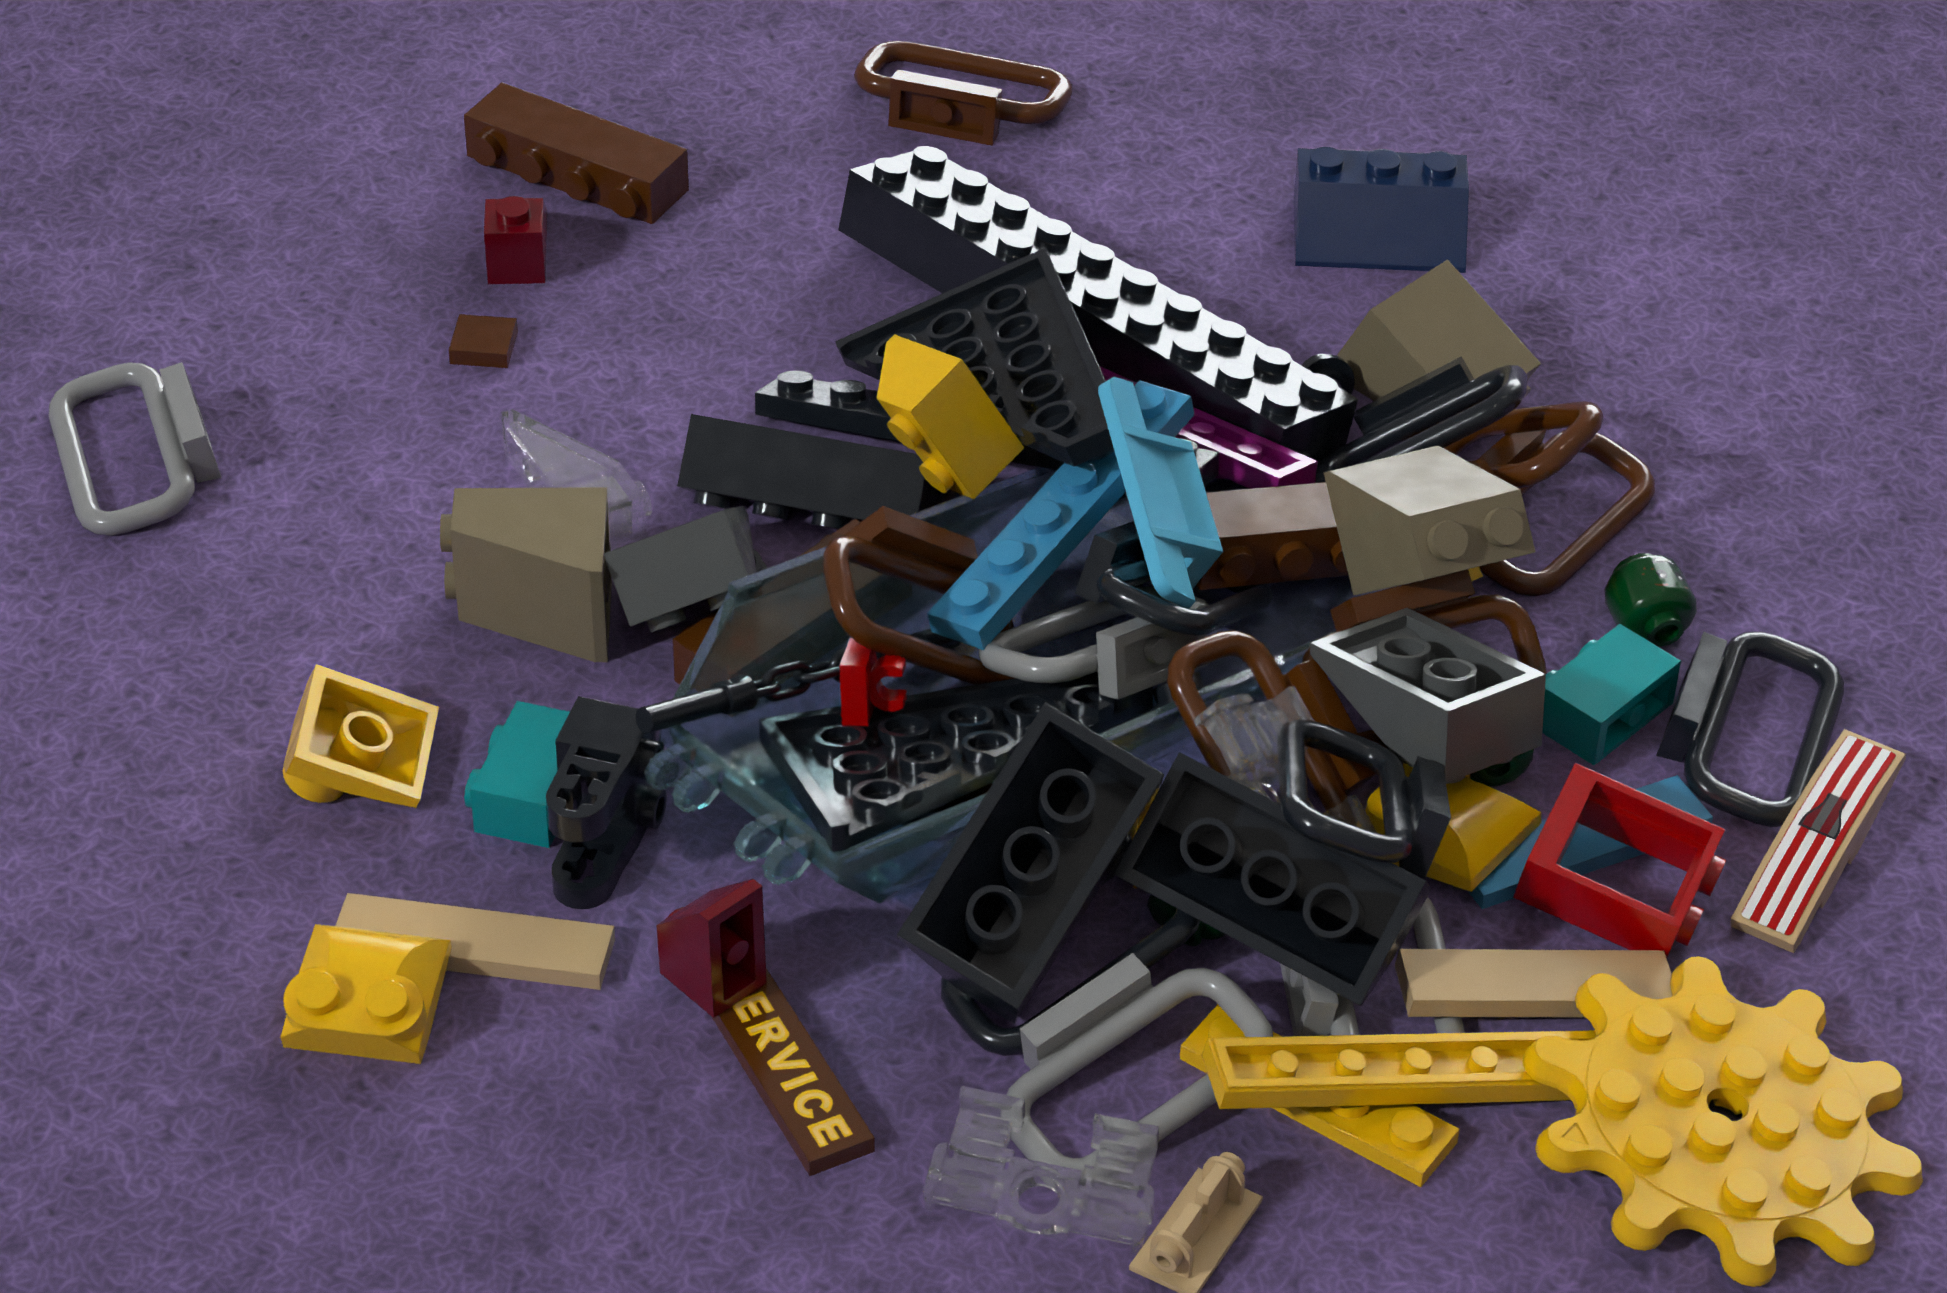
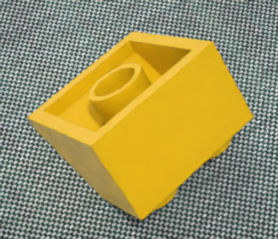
[877,334,1024,499]

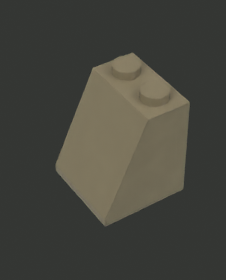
[1337,259,1541,401]
[1324,446,1536,596]
[440,487,612,662]

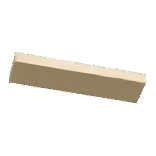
[335,893,615,990]
[1395,949,1672,1017]

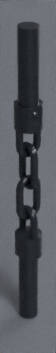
[635,628,961,734]

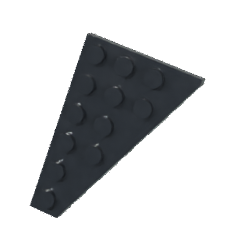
[835,247,1114,467]
[759,672,1153,852]

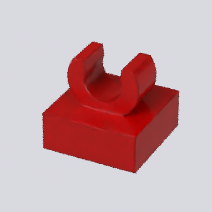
[839,638,907,726]

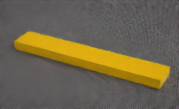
[1202,1030,1596,1109]

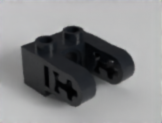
[546,696,667,909]

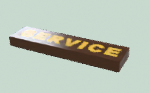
[711,968,875,1176]

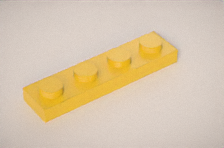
[1180,1004,1460,1187]

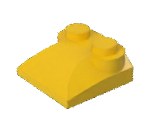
[283,664,439,808]
[1358,763,1542,892]
[280,924,452,1064]

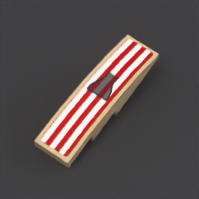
[1731,729,1906,953]

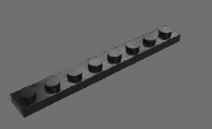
[755,371,1219,487]

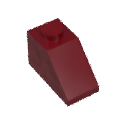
[484,196,547,285]
[656,879,767,1018]

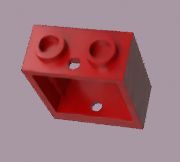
[1513,763,1726,958]

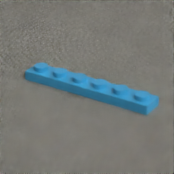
[927,380,1194,650]

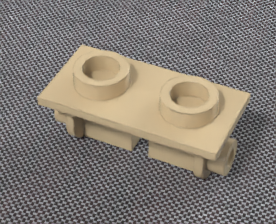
[1129,1152,1263,1293]

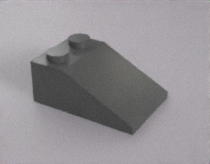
[604,506,757,633]
[1310,608,1546,784]

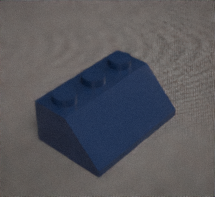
[1294,147,1469,273]

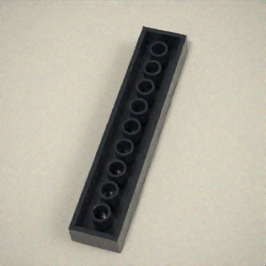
[838,146,1358,464]

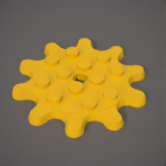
[1523,956,1923,1287]

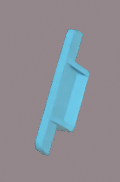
[1098,377,1223,609]

